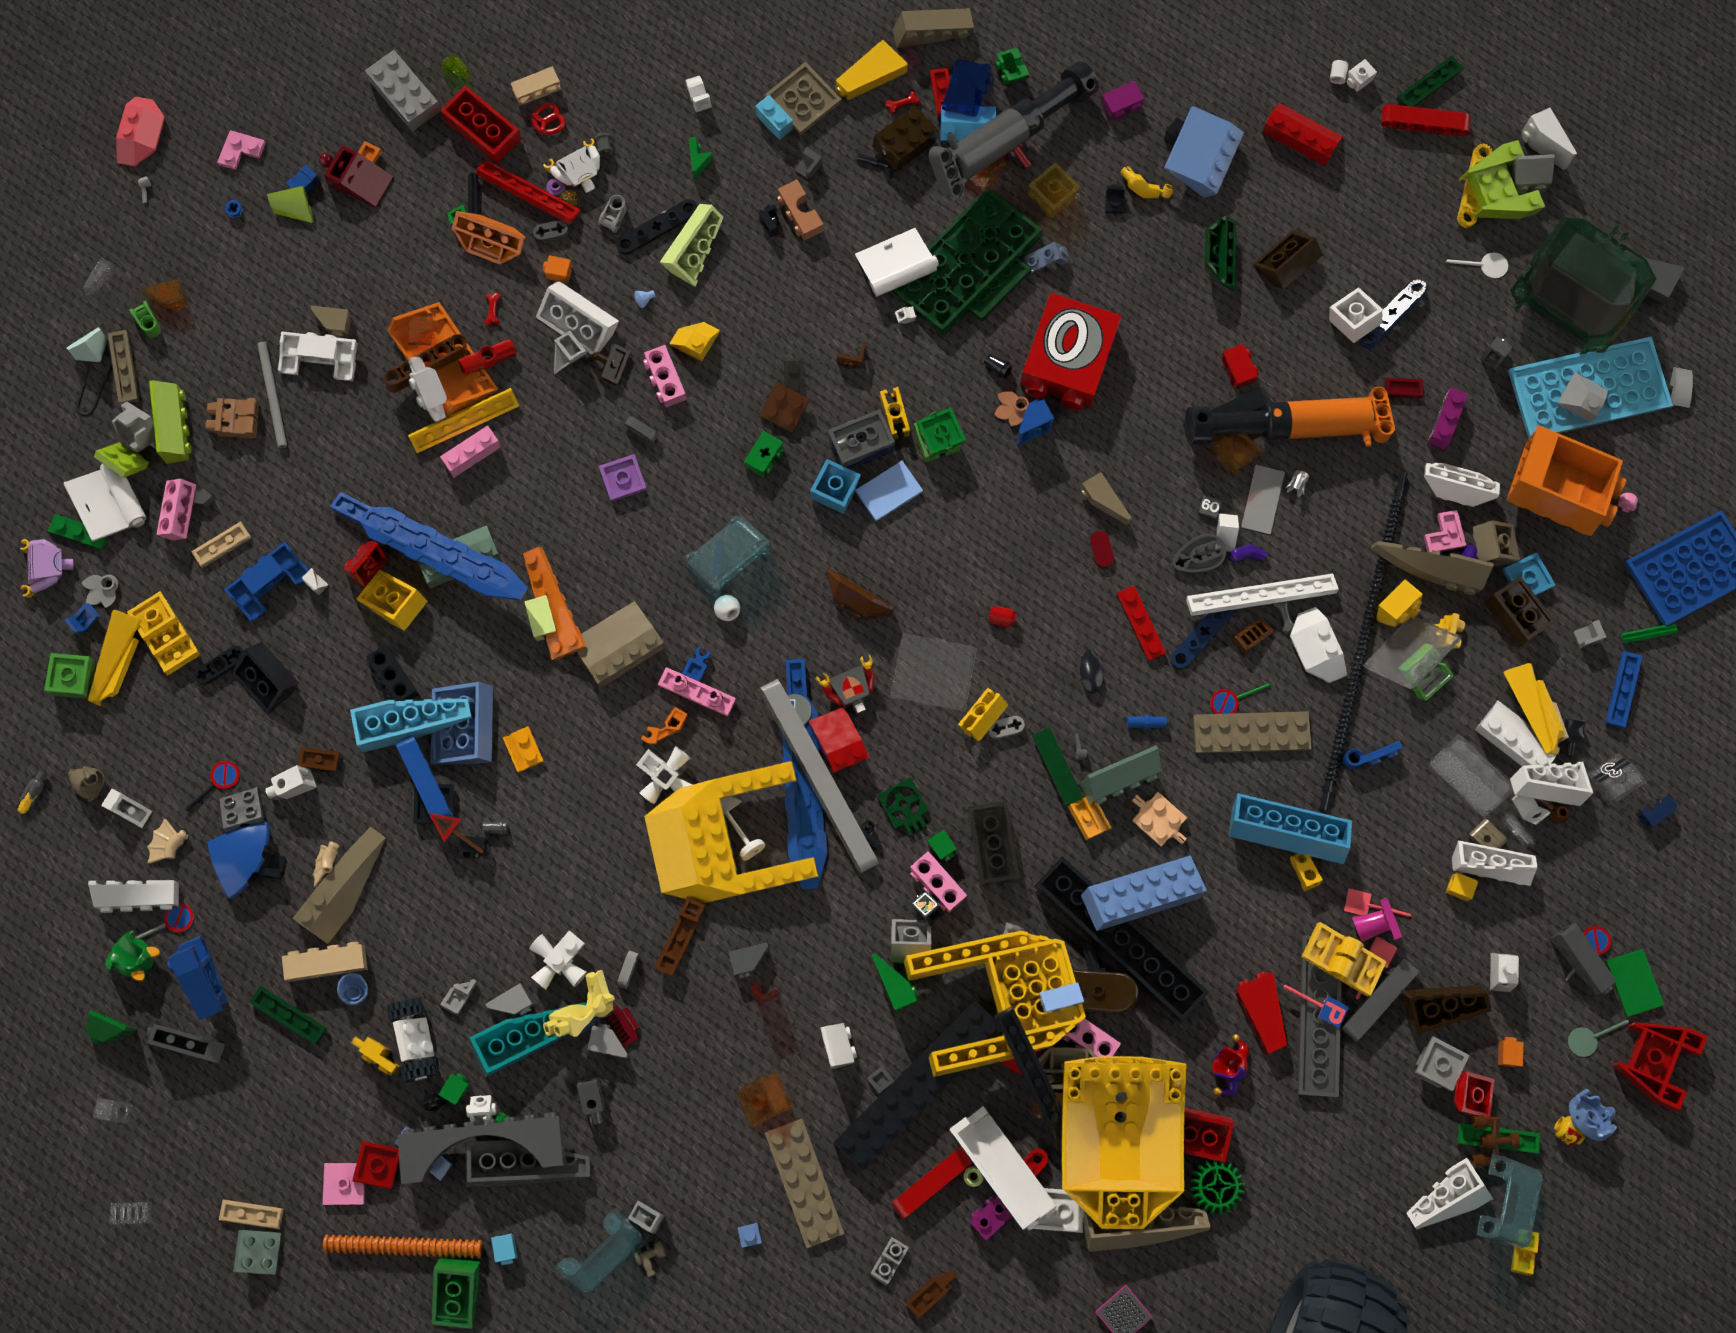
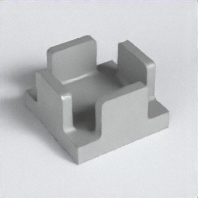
[112,401,156,453]
[1415,1037,1469,1091]

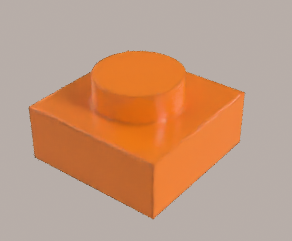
[358,141,382,164]

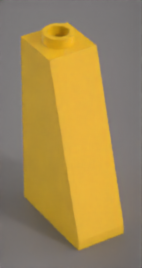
[835,40,908,100]

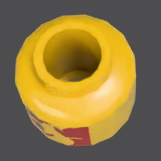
[1554,1116,1586,1146]

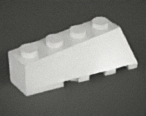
[1510,762,1593,806]
[1452,841,1537,886]
[88,880,179,913]

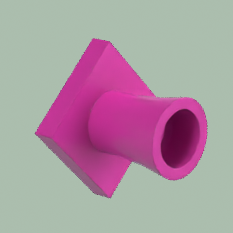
[1352,897,1402,943]

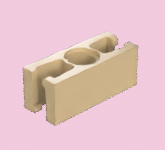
[511,66,561,106]

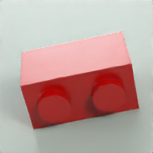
[1220,344,1259,390]

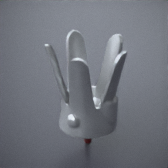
[1286,469,1309,498]

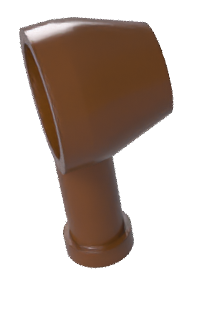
[1536,799,1570,824]

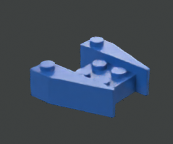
[167,935,228,1020]

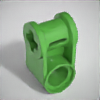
[129,300,161,338]

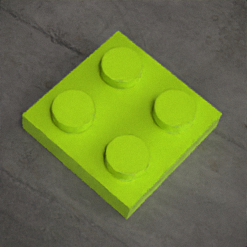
[94,442,149,478]

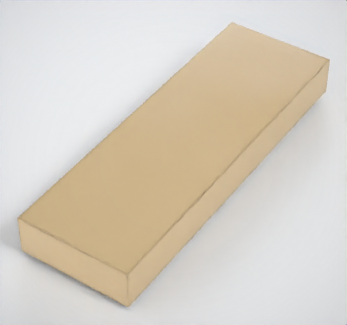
[191,522,251,568]
[219,1200,284,1229]

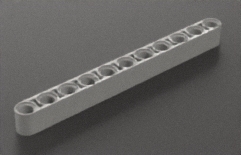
[760,679,878,873]

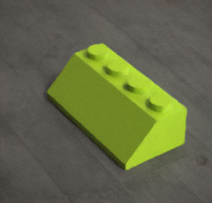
[149,380,192,464]

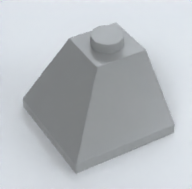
[1557,372,1608,422]

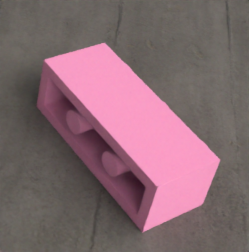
[440,426,501,478]

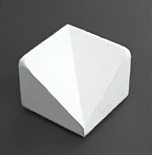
[302,568,328,595]

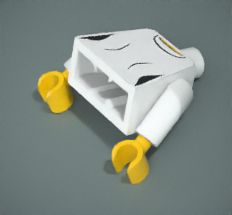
[543,139,600,193]

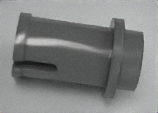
[483,820,508,836]

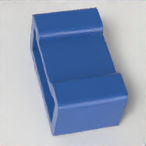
[286,165,320,193]

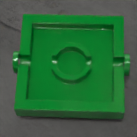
[916,407,966,457]

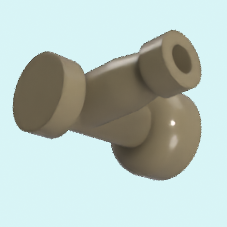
[634,1241,666,1277]

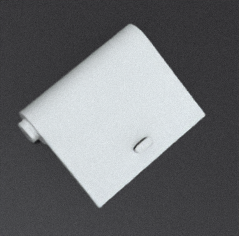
[855,228,939,297]
[64,464,146,542]

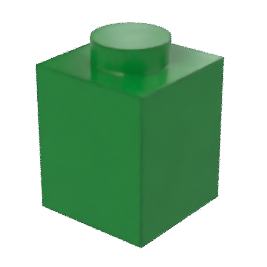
[927,830,957,862]
[438,1073,471,1106]

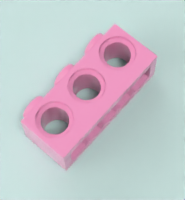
[643,345,686,407]
[156,479,196,540]
[910,852,967,913]
[1061,1019,1121,1057]

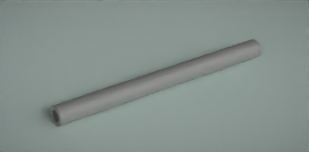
[257,342,287,448]

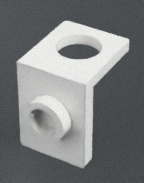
[1512,795,1550,825]

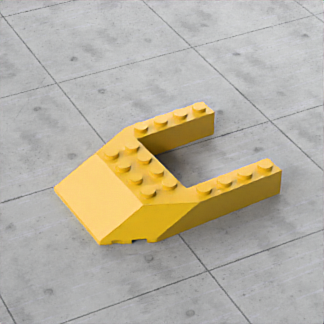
[644,761,819,903]
[904,931,1086,1077]

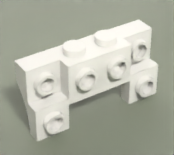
[278,332,358,381]

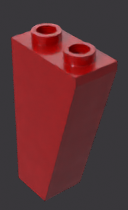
[1234,971,1287,1055]

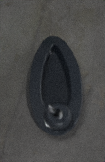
[1080,650,1103,694]

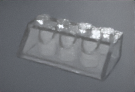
[1427,733,1513,818]

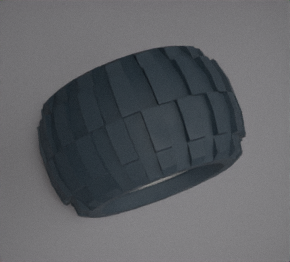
[1268,1259,1408,1333]

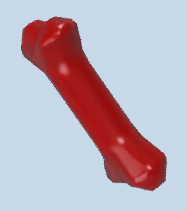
[885,91,921,115]
[484,292,501,326]

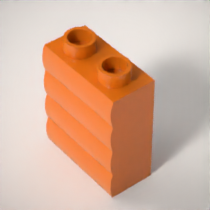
[1506,425,1626,536]

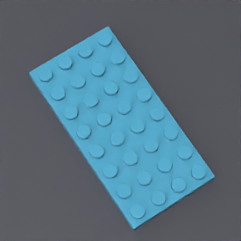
[1508,337,1673,439]

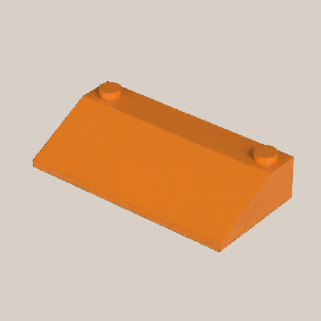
[387,302,498,417]

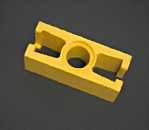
[880,387,910,439]
[958,688,1008,742]

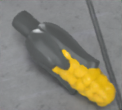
[18,770,47,814]

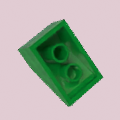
[872,953,920,1013]
[432,1257,480,1329]

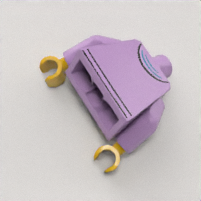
[20,539,73,598]

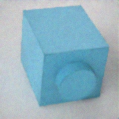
[491,1234,518,1266]

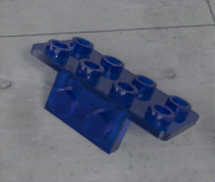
[942,59,992,117]

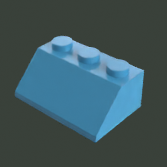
[940,105,996,143]

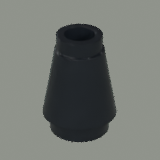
[984,354,1013,378]

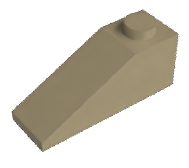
[1080,472,1132,525]

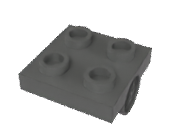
[219,787,264,833]

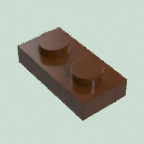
[298,747,341,772]

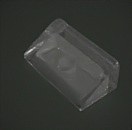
[1500,811,1537,848]

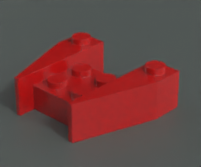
[1613,1022,1708,1112]

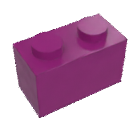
[1101,81,1144,121]

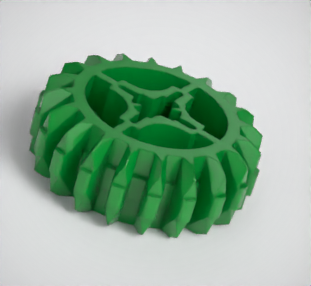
[1190,1160,1245,1215]

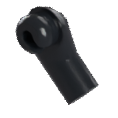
[861,820,881,850]

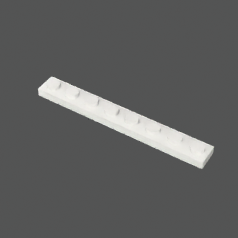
[1186,574,1339,616]

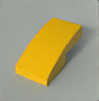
[1511,1228,1539,1276]

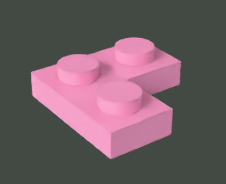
[217,130,266,170]
[1424,510,1466,552]

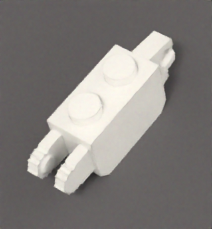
[409,357,447,421]

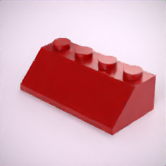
[1262,103,1343,166]
[1184,1108,1234,1162]

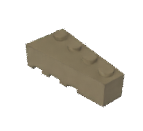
[893,8,974,48]

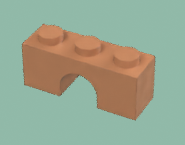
[777,180,824,241]

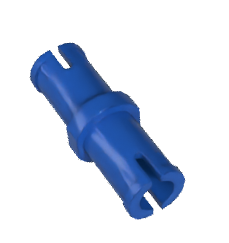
[1127,715,1167,730]

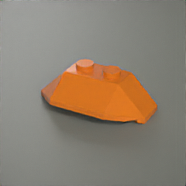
[452,211,525,265]

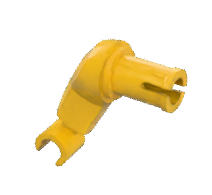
[1121,166,1174,198]

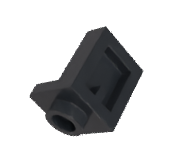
[1105,184,1125,214]
[759,204,778,237]

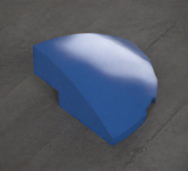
[207,822,269,899]

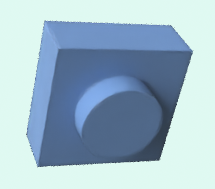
[738,1223,762,1248]

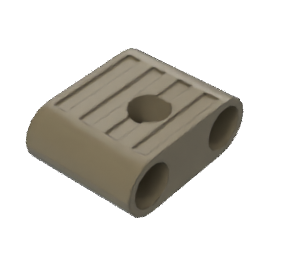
[1468,819,1507,849]

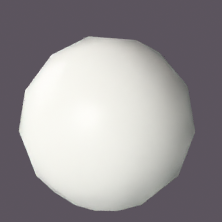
[714,595,740,621]

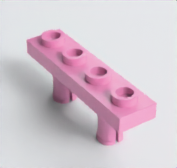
[658,667,736,717]

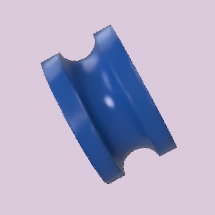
[225,200,243,219]

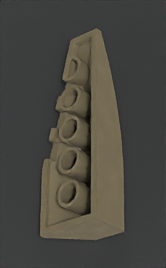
[1371,541,1494,595]
[293,826,386,944]
[1083,1206,1210,1252]

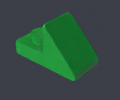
[689,137,713,179]

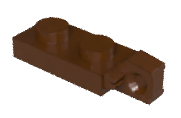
[905,1270,956,1319]

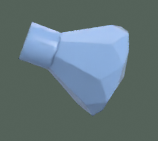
[634,290,655,308]

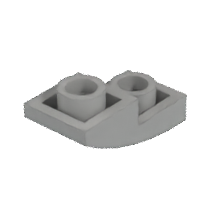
[1670,367,1693,408]
[870,1237,909,1286]

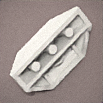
[1424,463,1500,507]
[1290,607,1347,683]

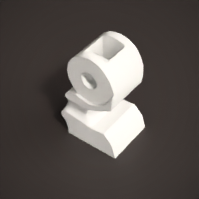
[685,76,711,112]

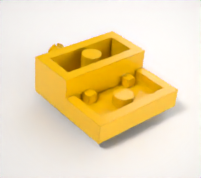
[351,1037,400,1076]

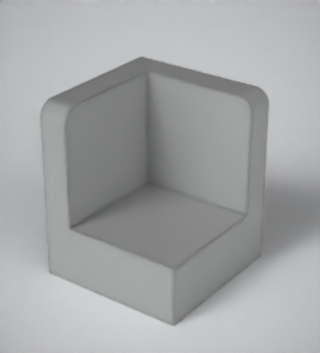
[1573,620,1606,649]

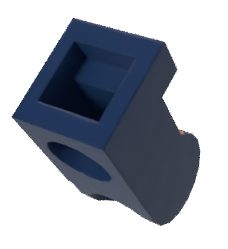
[1636,796,1677,829]

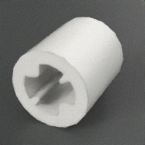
[1330,60,1348,84]

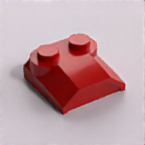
[1454,1071,1495,1117]

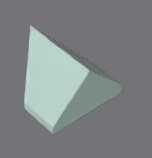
[67,327,108,362]

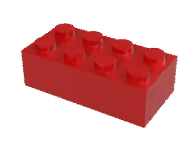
[440,85,522,164]

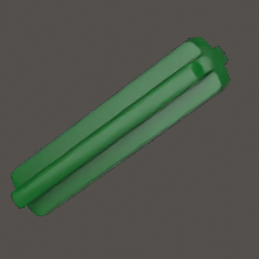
[1621,623,1678,644]

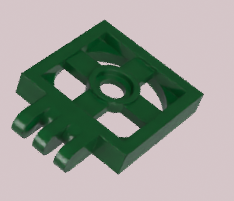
[877,777,929,837]

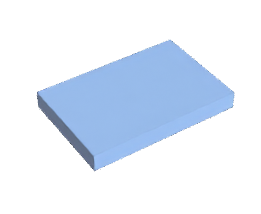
[855,461,923,522]

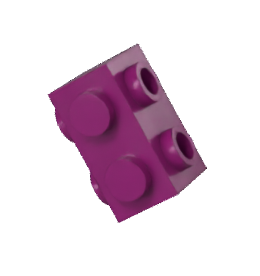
[969,1194,1012,1241]

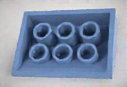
[1164,106,1244,198]
[430,682,493,765]

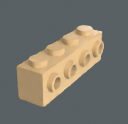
[282,942,368,982]

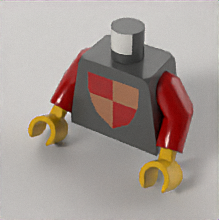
[816,655,875,715]

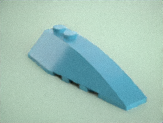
[350,699,472,753]

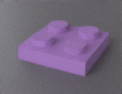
[599,454,647,502]

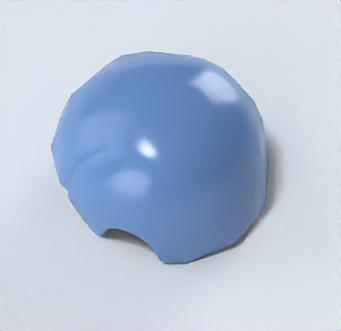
[337,973,368,1005]

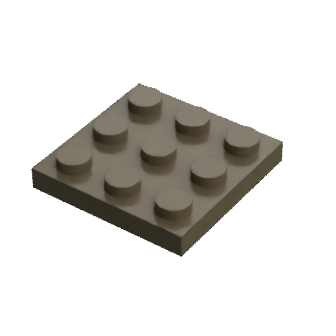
[765,62,842,135]

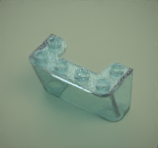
[1477,1154,1542,1248]

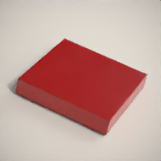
[352,1141,399,1190]

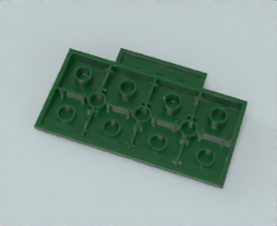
[891,188,1042,337]

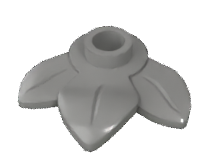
[82,575,119,608]

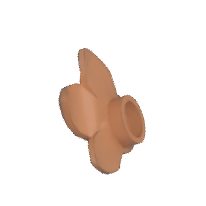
[994,391,1030,426]

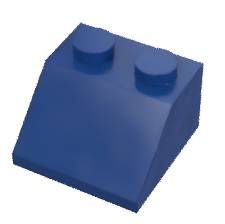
[1016,399,1054,446]

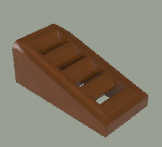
[1232,617,1274,655]

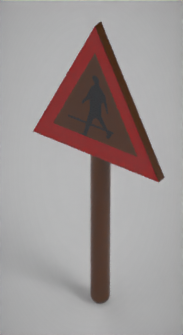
[429,813,484,854]

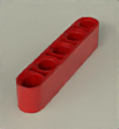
[1381,104,1471,137]
[890,1146,973,1219]

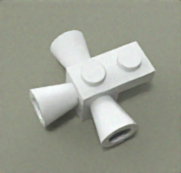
[636,746,692,804]
[529,930,587,990]

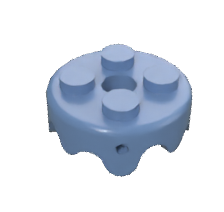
[1569,1089,1617,1141]

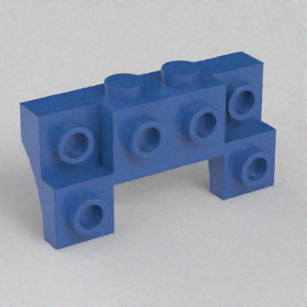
[224,541,309,622]

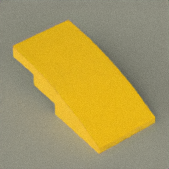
[127,591,201,676]

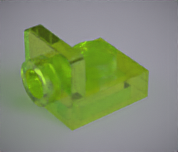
[441,54,471,81]

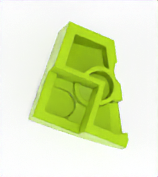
[267,186,314,223]

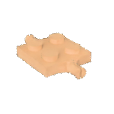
[1132,792,1187,847]

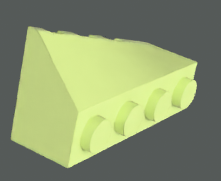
[660,204,723,287]

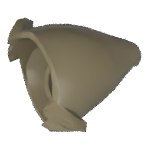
[68,766,105,802]

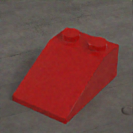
[343,541,388,588]
[808,707,869,775]

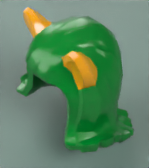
[105,930,160,981]

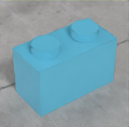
[755,95,793,140]

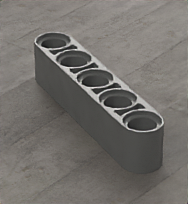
[1341,958,1419,1042]

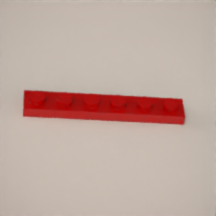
[476,160,580,224]

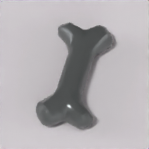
[1273,601,1294,634]

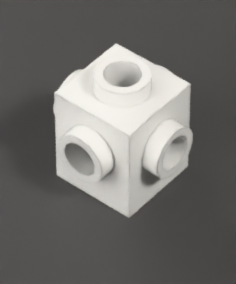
[466,1095,496,1125]

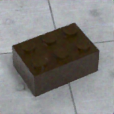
[872,105,939,172]

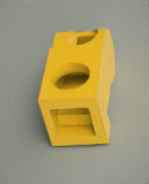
[1290,853,1323,892]

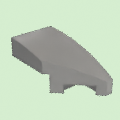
[440,979,477,1016]

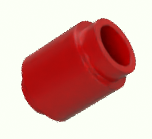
[988,606,1017,628]

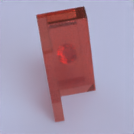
[750,981,781,1006]

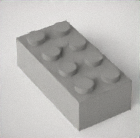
[365,50,441,132]

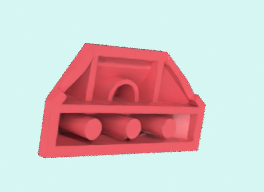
[116,97,165,167]

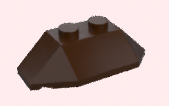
[827,568,894,620]

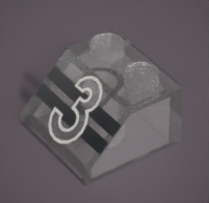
[1587,754,1647,806]

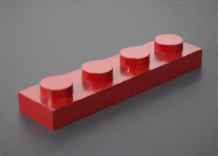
[1116,586,1166,662]

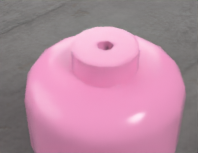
[1618,493,1638,513]

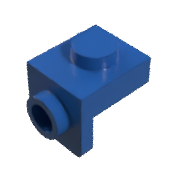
[64,603,101,634]

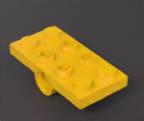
[1301,922,1387,997]

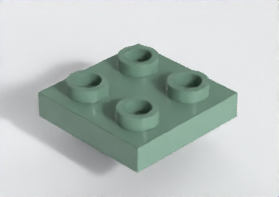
[233,1230,281,1275]

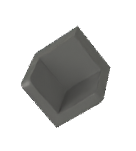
[795,147,822,180]

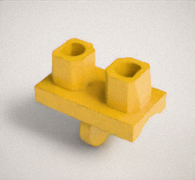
[1433,613,1465,649]

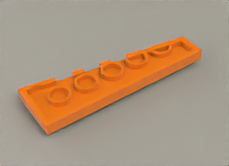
[523,547,587,660]

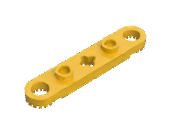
[1457,143,1492,228]

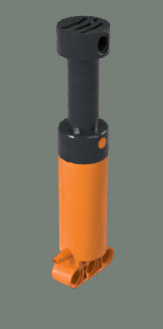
[1185,387,1395,447]

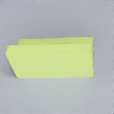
[524,595,556,641]

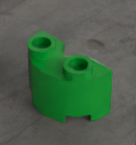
[994,47,1029,86]

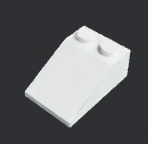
[1521,108,1577,170]

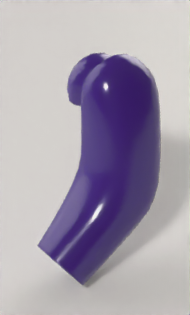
[1230,544,1267,563]

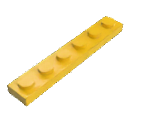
[408,388,519,453]

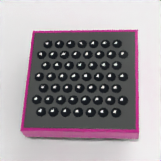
[1095,1285,1153,1333]

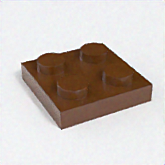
[760,382,810,433]

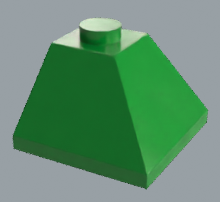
[85,1010,137,1045]

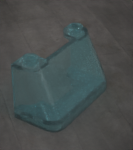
[685,515,772,599]
[554,1208,642,1293]

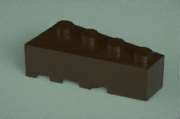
[1401,985,1492,1034]

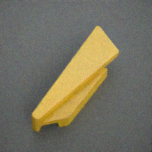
[88,610,142,706]
[1504,663,1564,755]

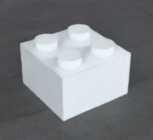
[1329,288,1383,343]

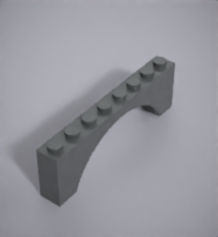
[397,1112,566,1184]

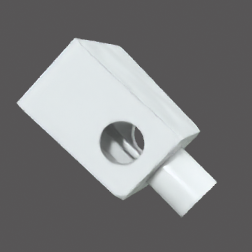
[266,765,317,799]
[1490,953,1519,992]

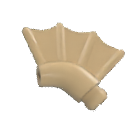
[147,819,188,864]
[313,841,339,887]

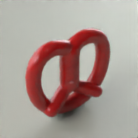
[531,103,566,135]

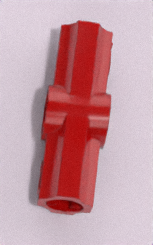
[458,339,516,376]

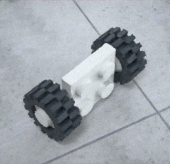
[386,997,439,1083]

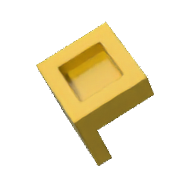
[1445,872,1478,902]

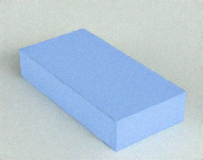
[1039,983,1084,1013]

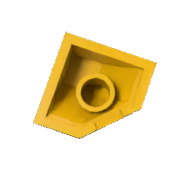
[670,322,720,362]

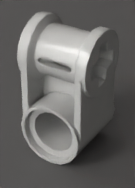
[598,195,627,233]

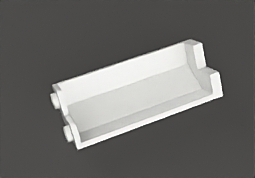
[950,1107,1057,1231]

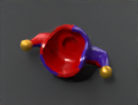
[1212,1034,1249,1096]

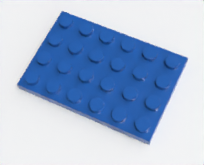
[1624,510,1736,626]

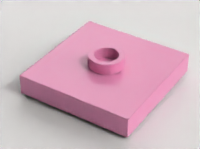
[323,1163,365,1205]

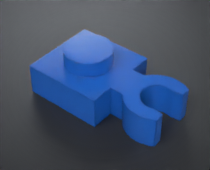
[682,647,710,682]

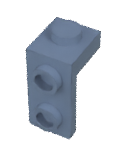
[1024,242,1069,274]

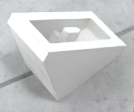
[1215,513,1239,552]

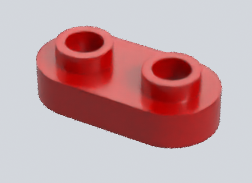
[1023,1149,1048,1177]

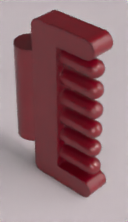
[606,1005,640,1047]

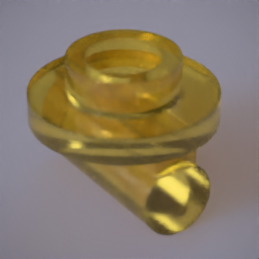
[559,190,579,207]

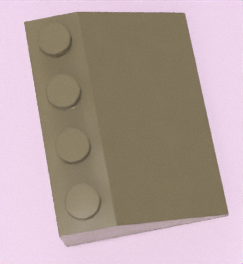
[577,601,665,688]

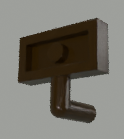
[587,343,631,386]

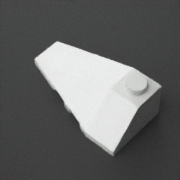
[1407,1158,1493,1229]

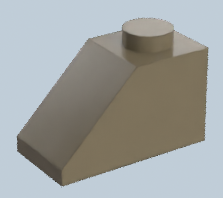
[311,305,352,338]

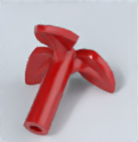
[1001,141,1031,168]

